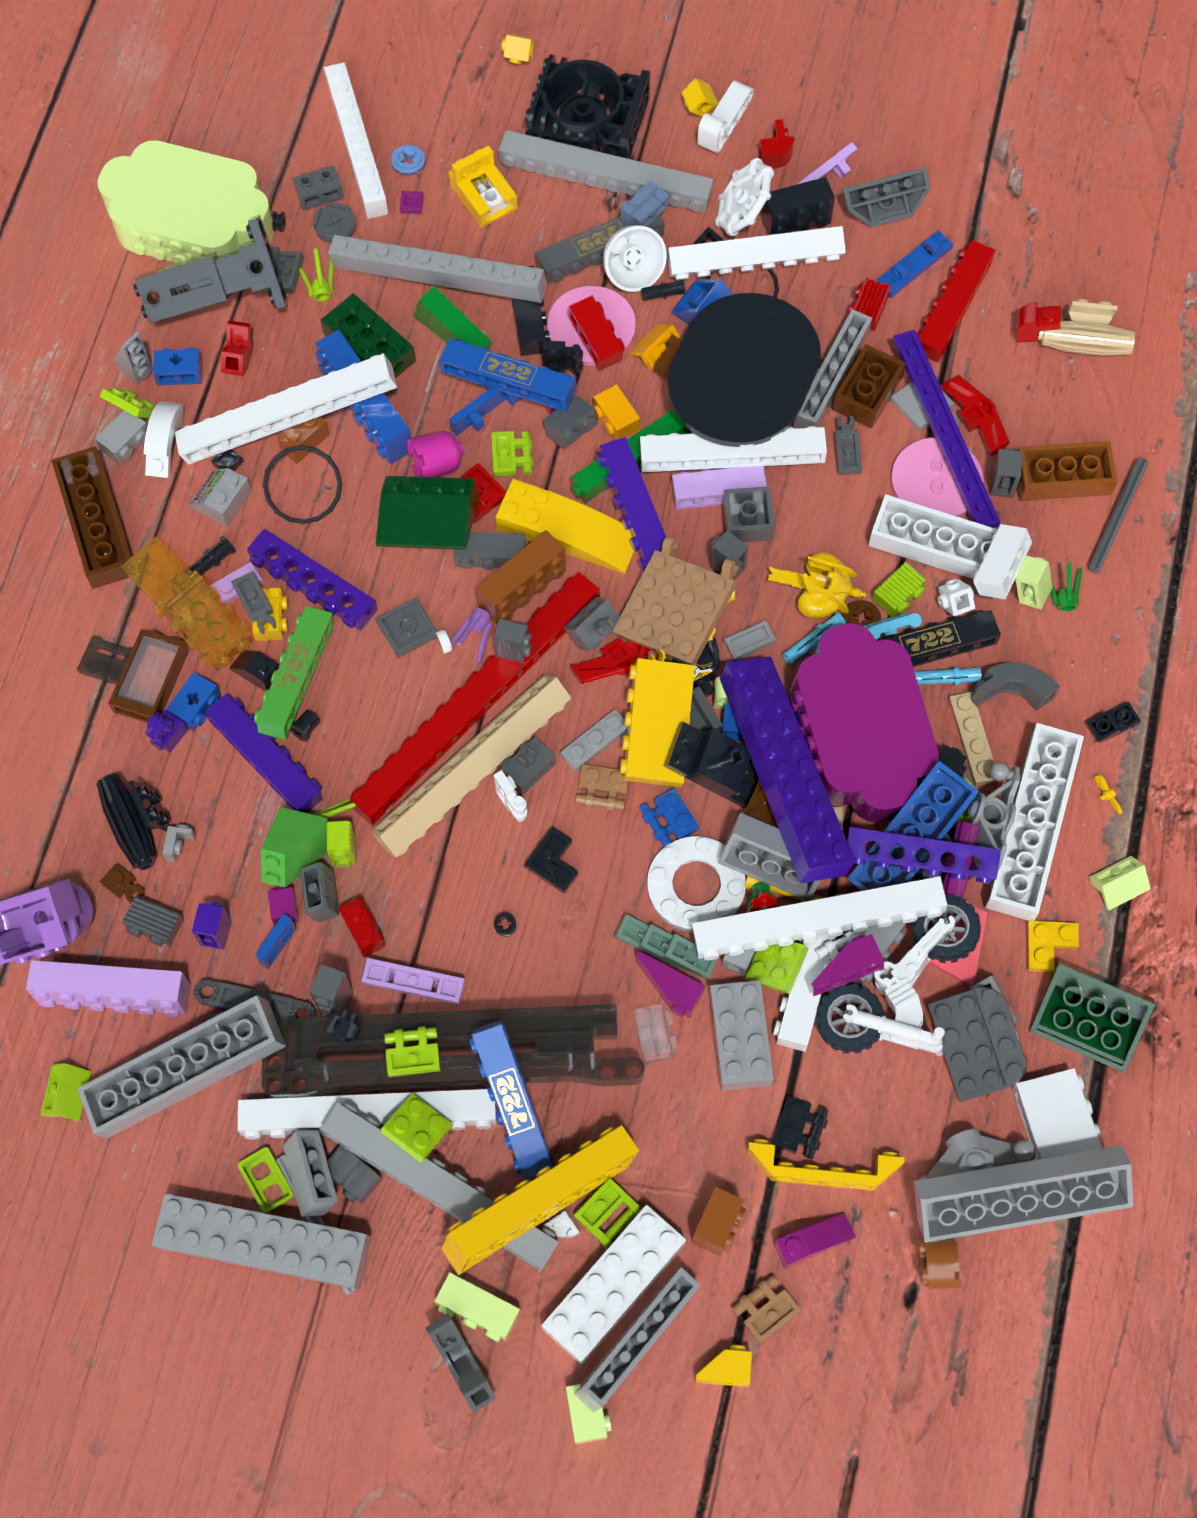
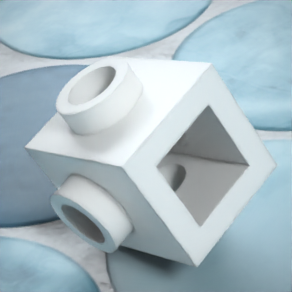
[938,579,975,616]

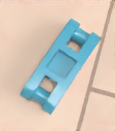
[863,613,922,640]

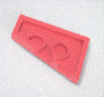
[929,901,987,987]

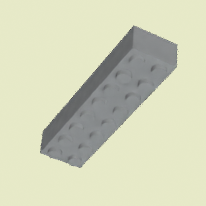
[77,995,286,1139]
[914,1145,1133,1243]
[151,1194,372,1290]

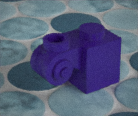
[145,710,188,753]

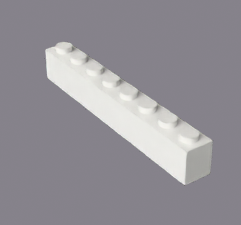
[324,62,388,219]
[666,226,846,280]
[640,426,827,472]

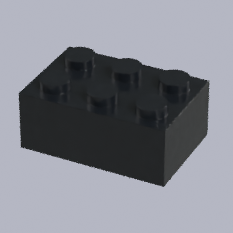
[761,177,835,235]

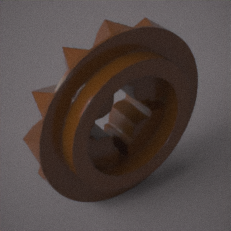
[843,600,881,626]

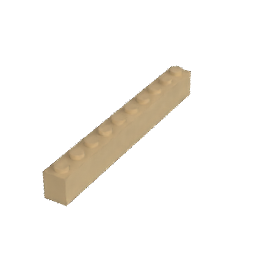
[370,673,572,857]

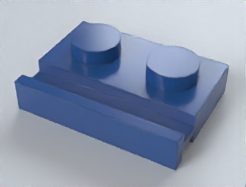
[255,914,297,970]

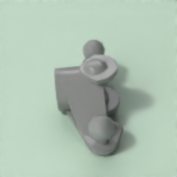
[963,762,1020,871]
[918,1129,1036,1180]

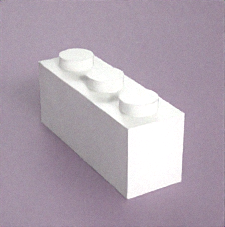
[973,524,1032,600]

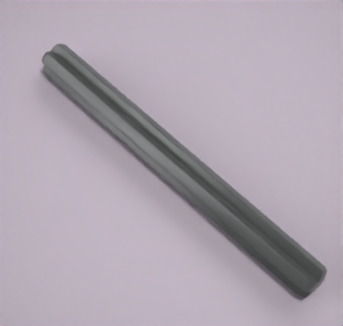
[1088,457,1148,573]

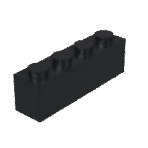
[511,266,550,356]

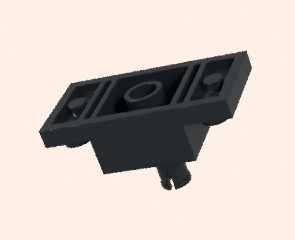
[664,722,759,808]

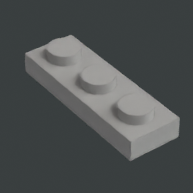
[560,709,628,773]

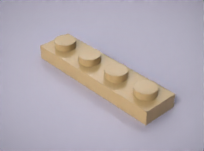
[948,692,998,786]

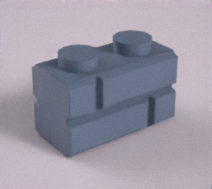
[620,181,669,227]

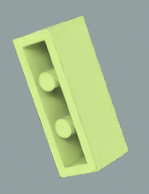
[435,1273,521,1342]

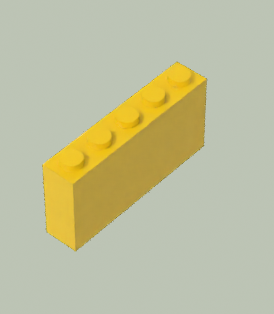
[620,658,695,788]

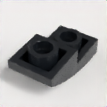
[1086,701,1141,743]

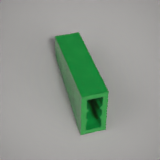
[413,286,492,351]

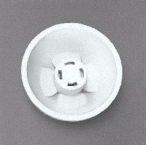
[603,225,667,292]

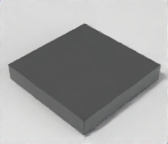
[375,597,437,658]

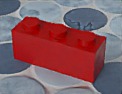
[568,295,625,371]

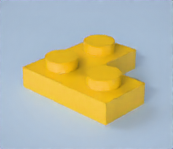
[1027,921,1079,972]

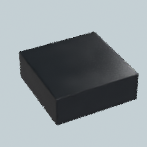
[211,449,244,471]

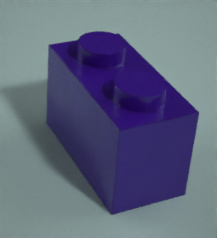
[192,901,231,950]

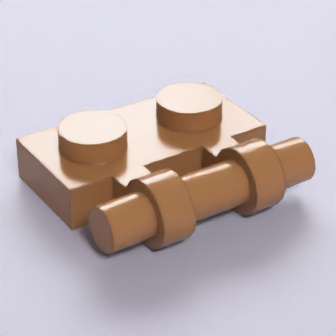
[576,764,629,811]
[732,1275,801,1345]

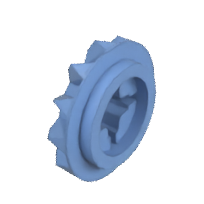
[391,145,425,176]

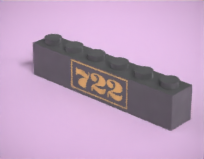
[535,215,665,285]

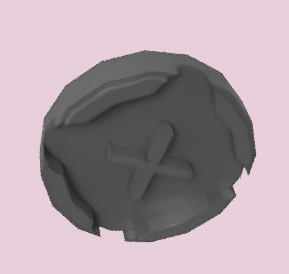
[313,203,357,243]

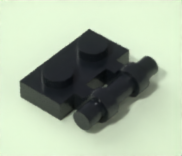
[542,340,583,376]
[771,1096,829,1159]

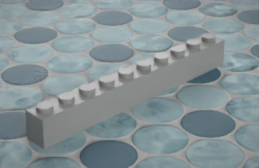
[499,130,714,213]
[328,235,547,303]
[320,1103,559,1272]

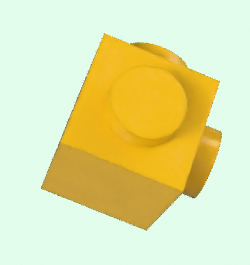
[502,34,535,64]
[681,78,718,117]

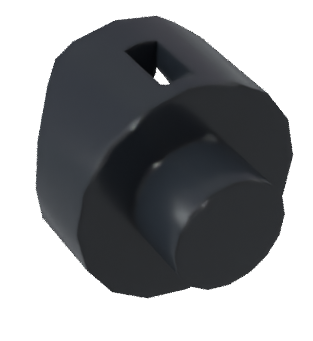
[324,1009,361,1048]

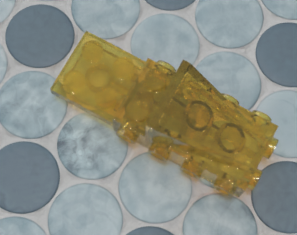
[121,536,253,672]

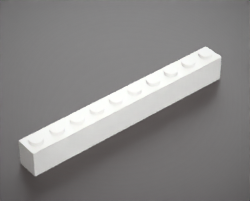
[175,354,397,465]
[692,876,947,960]
[238,1089,497,1139]

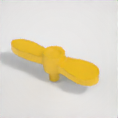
[1094,774,1123,815]

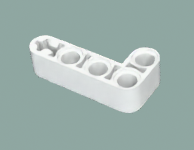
[698,80,754,153]

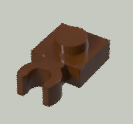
[99,864,145,904]

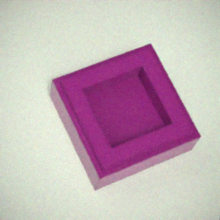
[400,191,424,214]

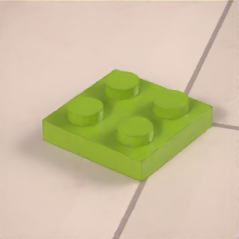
[99,387,155,418]
[745,942,809,994]
[380,1093,453,1163]

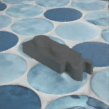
[835,416,862,475]
[231,571,276,634]

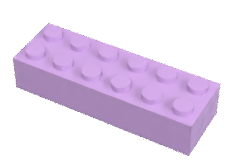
[26,960,191,1017]

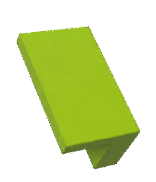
[40,1063,91,1121]

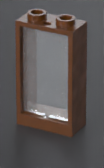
[108,629,189,723]

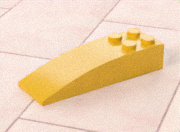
[495,479,635,574]

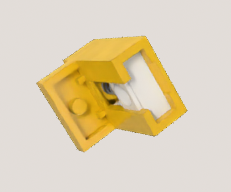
[449,146,518,228]

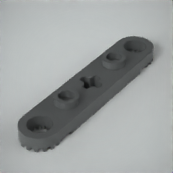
[193,979,316,1028]

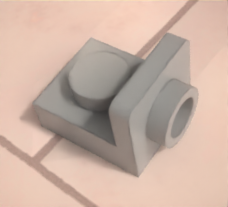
[162,824,196,863]

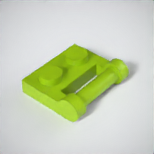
[574,1178,642,1250]

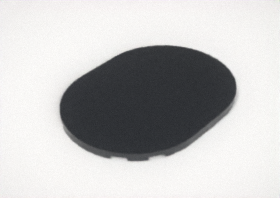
[667,293,821,447]

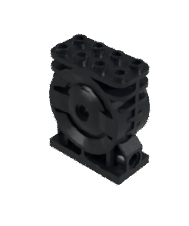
[525,54,650,159]

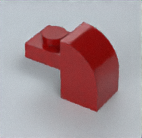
[759,119,794,169]
[1016,302,1061,343]
[221,320,253,376]

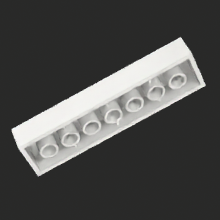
[985,723,1084,921]

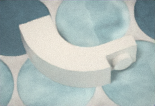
[144,401,184,478]

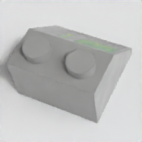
[188,468,252,527]

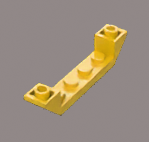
[747,1139,905,1191]

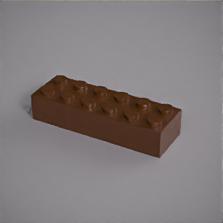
[51,446,137,589]

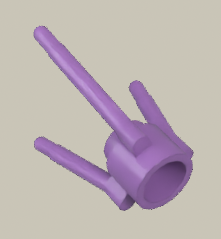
[450,608,492,663]

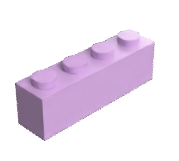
[672,466,767,510]

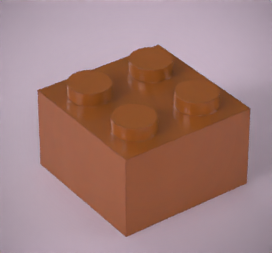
[692,1186,746,1256]

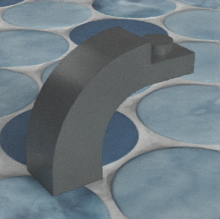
[971,663,1060,710]
[425,1314,497,1413]

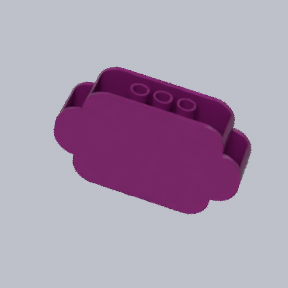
[789,623,939,822]

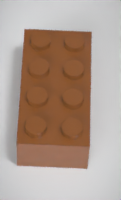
[1018,441,1117,501]
[476,530,566,626]

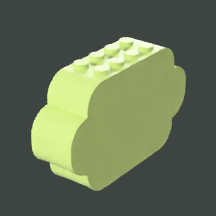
[98,140,275,263]

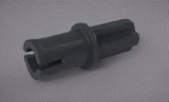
[641,280,685,301]

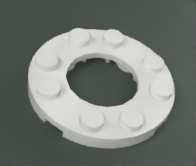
[647,836,746,933]

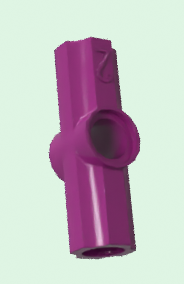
[943,821,980,898]

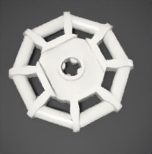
[715,158,774,236]

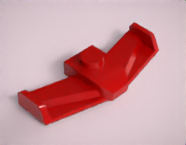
[940,375,1010,457]
[571,638,651,684]

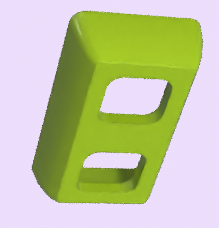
[238,1147,294,1213]

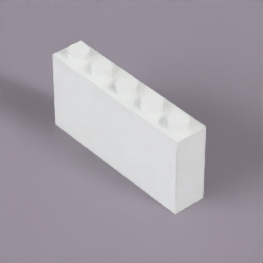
[1012,1068,1102,1160]

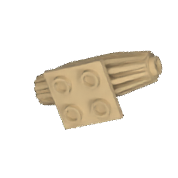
[1038,299,1135,356]

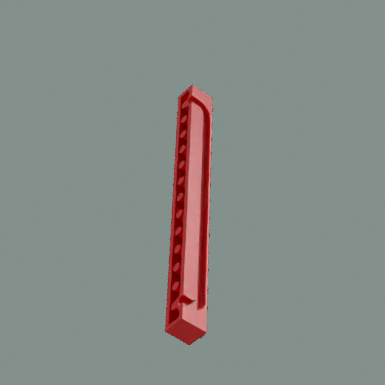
[349,572,600,826]

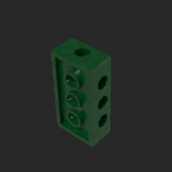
[320,293,416,379]

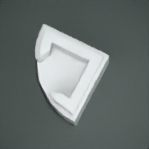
[543,1211,580,1238]

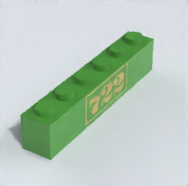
[254,606,334,740]

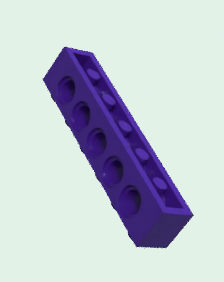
[247,529,377,631]
[847,827,1001,884]

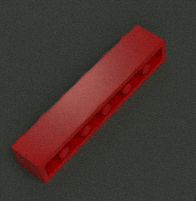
[917,240,996,363]

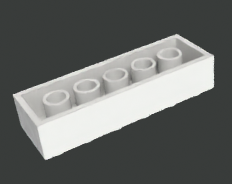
[868,494,998,579]
[541,1205,686,1365]

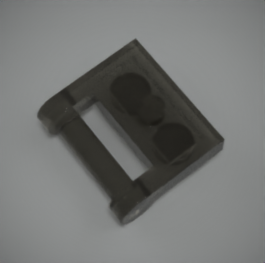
[77,635,133,685]

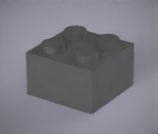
[723,486,775,542]

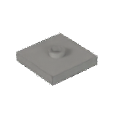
[890,383,954,431]

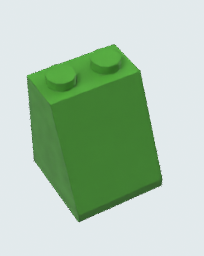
[261,807,328,887]

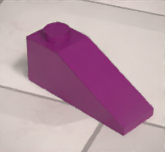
[811,934,884,997]
[636,951,705,1018]
[774,1213,856,1269]

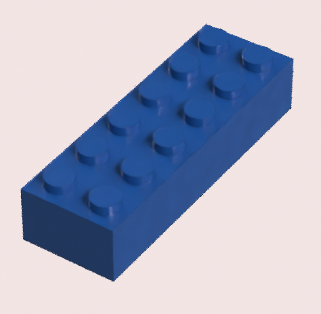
[315,330,411,464]
[848,761,979,891]

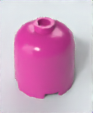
[407,431,464,477]

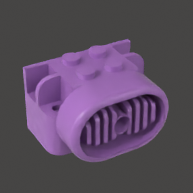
[0,878,93,965]

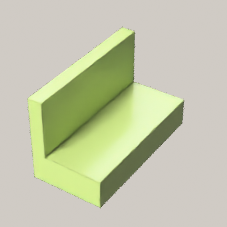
[1089,856,1151,910]

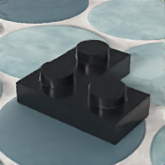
[524,827,579,894]

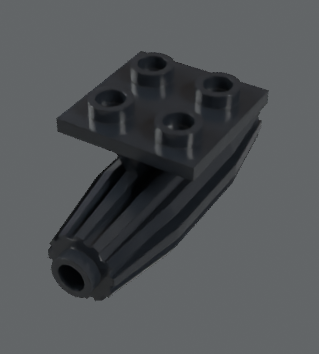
[96,773,171,871]

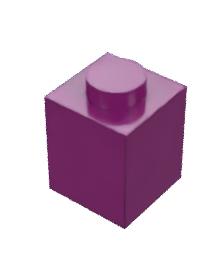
[268,886,299,926]

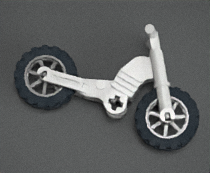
[816,894,981,1056]

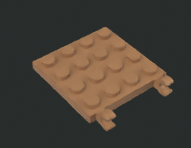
[612,536,739,665]

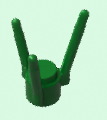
[1050,562,1082,611]

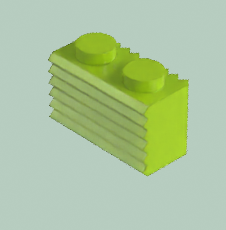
[872,562,927,617]
[326,821,357,868]

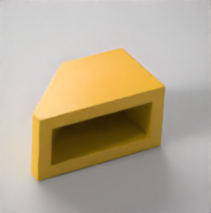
[695,1345,752,1387]

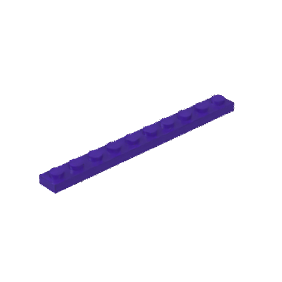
[893,330,1000,528]

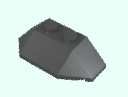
[843,167,931,227]

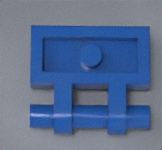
[639,788,700,847]

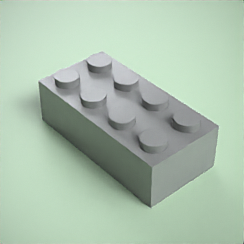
[718,813,821,901]
[709,980,773,1091]

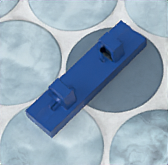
[877,230,954,299]
[449,388,519,436]

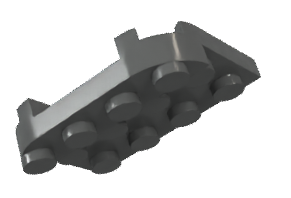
[928,987,1028,1102]

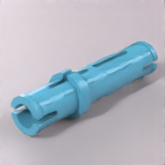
[782,613,846,666]
[914,667,981,686]

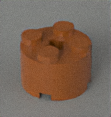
[919,1238,961,1290]

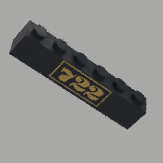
[878,610,1001,667]

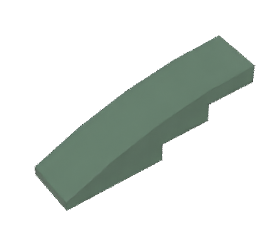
[614,914,718,979]

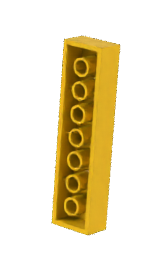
[441,1125,639,1275]

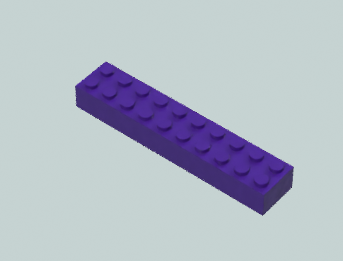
[720,656,855,883]

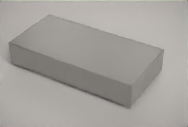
[723,620,776,661]

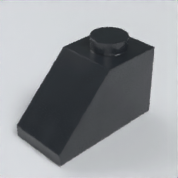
[229,650,279,691]

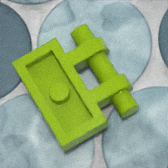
[491,431,534,477]
[385,1026,440,1077]

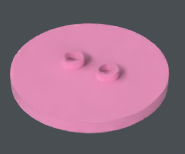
[547,286,636,366]
[891,438,983,517]

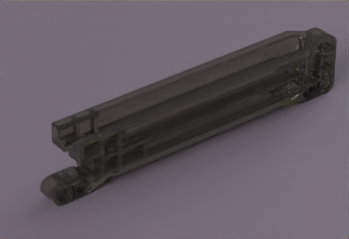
[261,1004,645,1099]

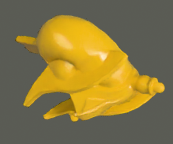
[768,552,867,619]

